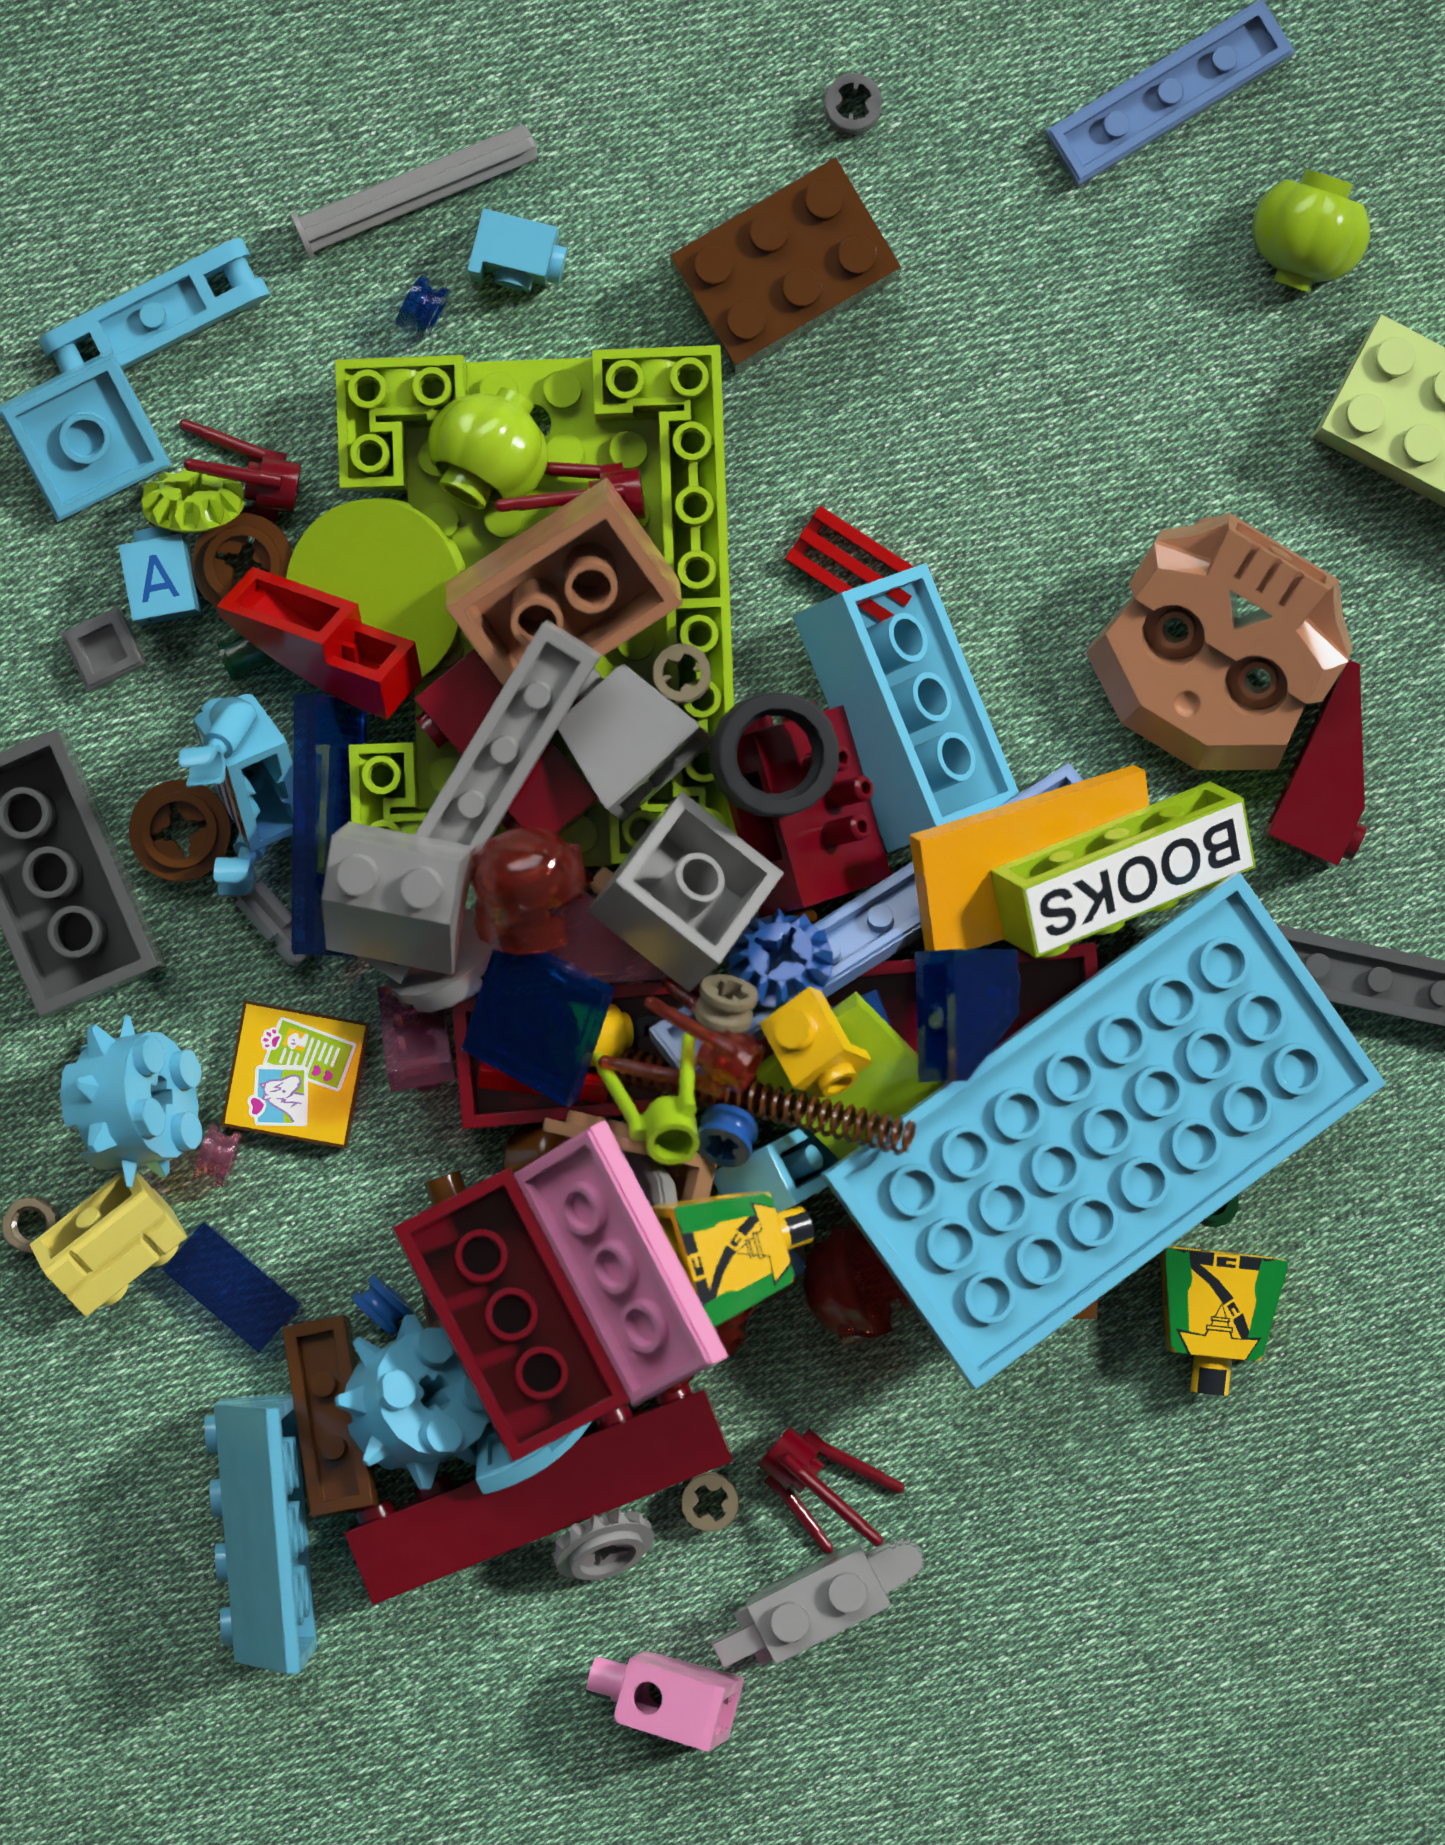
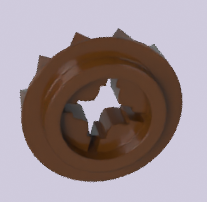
[192,513,293,608]
[129,779,231,881]

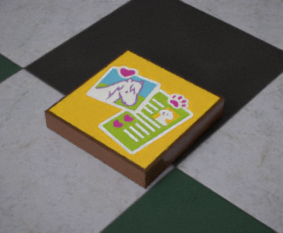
[221,1000,371,1149]

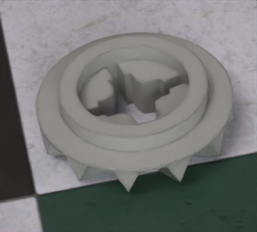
[552,1510,654,1580]

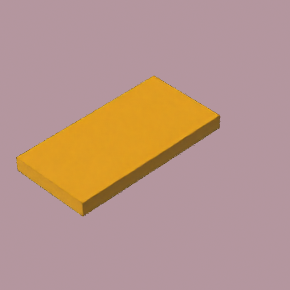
[909,765,1149,961]

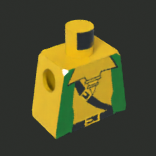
[651,1192,814,1327]
[1159,1246,1288,1396]

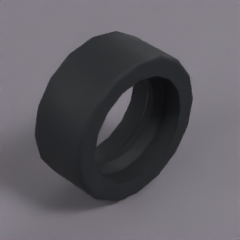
[709,692,839,817]

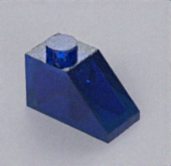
[915,949,1021,1082]

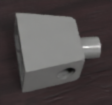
[558,664,712,822]

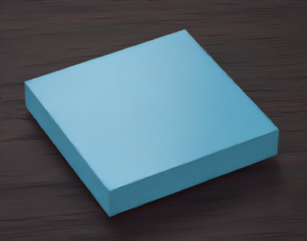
[0,349,171,522]

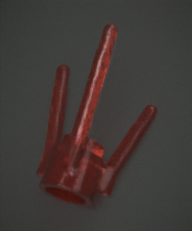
[598,978,764,1100]

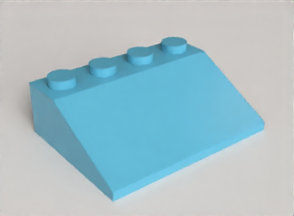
[204,1393,317,1674]

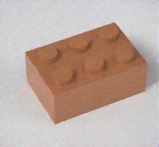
[446,477,682,687]

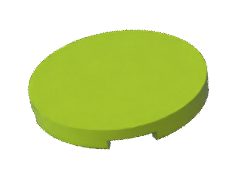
[286,498,466,681]

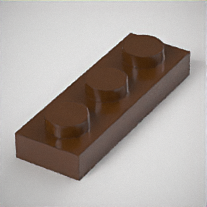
[282,1315,379,1519]

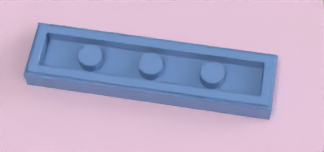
[1044,0,1295,188]

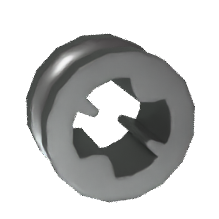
[825,73,882,135]

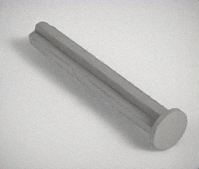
[290,125,538,260]

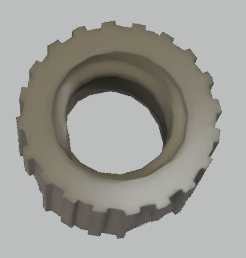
[1,1196,60,1254]

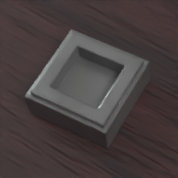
[60,606,147,692]

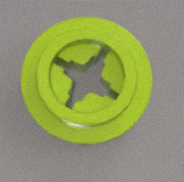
[141,467,244,533]

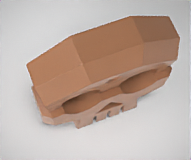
[1086,513,1353,770]

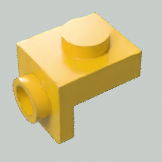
[759,986,872,1098]

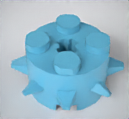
[60,1015,203,1188]
[335,1315,489,1490]

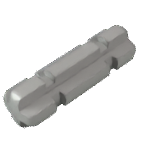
[217,856,317,966]

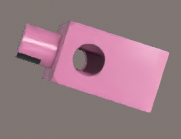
[586,1651,745,1752]

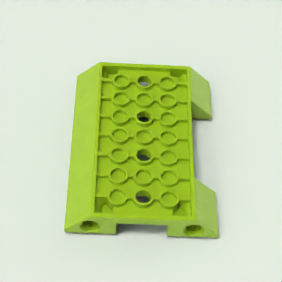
[335,345,737,872]

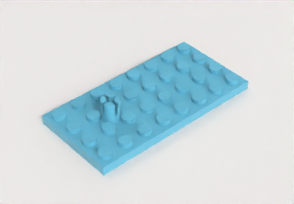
[821,872,1386,1389]

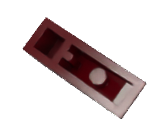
[1261,660,1367,868]

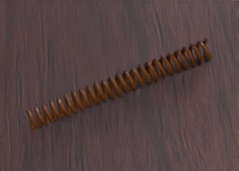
[619,1047,916,1156]

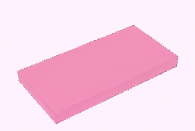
[514,1120,728,1407]

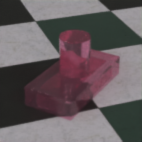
[377,985,455,1092]

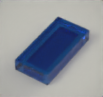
[163,1221,303,1353]

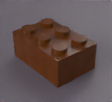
[670,157,901,376]

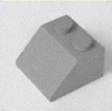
[322,822,475,975]

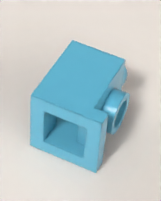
[467,208,568,292]

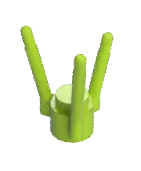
[591,1032,700,1165]

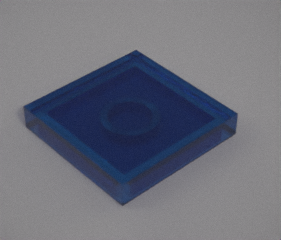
[461,931,615,1107]

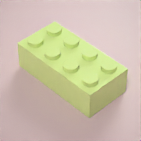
[1312,314,1445,507]

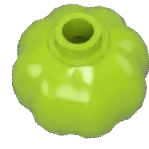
[1252,169,1371,292]
[428,387,548,510]

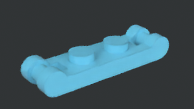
[38,238,271,373]

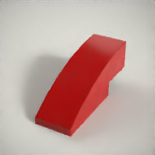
[216,567,422,720]

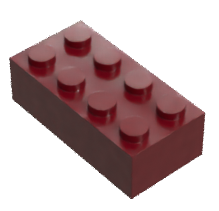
[393,1167,630,1463]

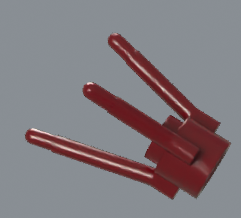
[148,419,301,526]
[494,462,646,520]
[757,1426,905,1554]

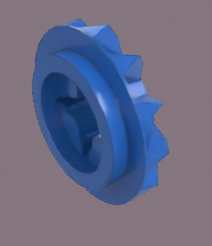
[728,908,833,1008]

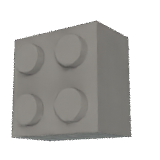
[587,792,784,992]

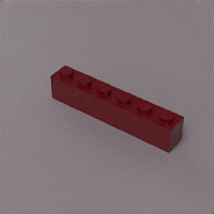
[344,1380,733,1605]

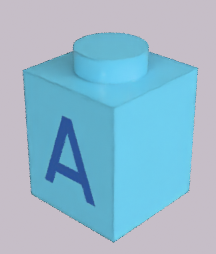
[118,527,203,626]

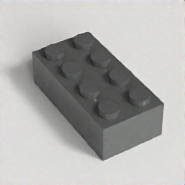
[0,728,167,1017]

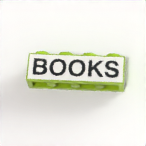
[990,781,1256,958]

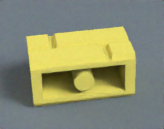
[29,1170,188,1317]

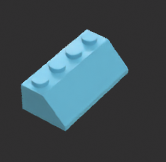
[792,563,1020,853]

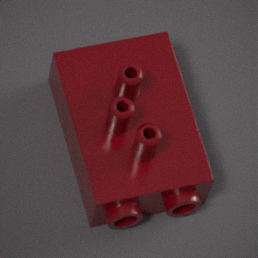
[727,700,892,917]

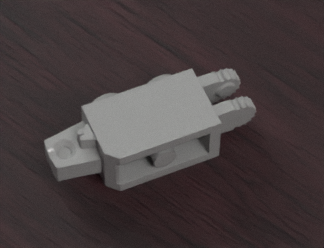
[711,1537,924,1668]

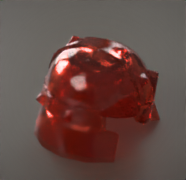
[471,826,594,955]
[803,1222,914,1345]

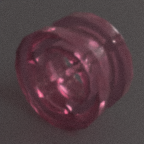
[193,1124,243,1188]

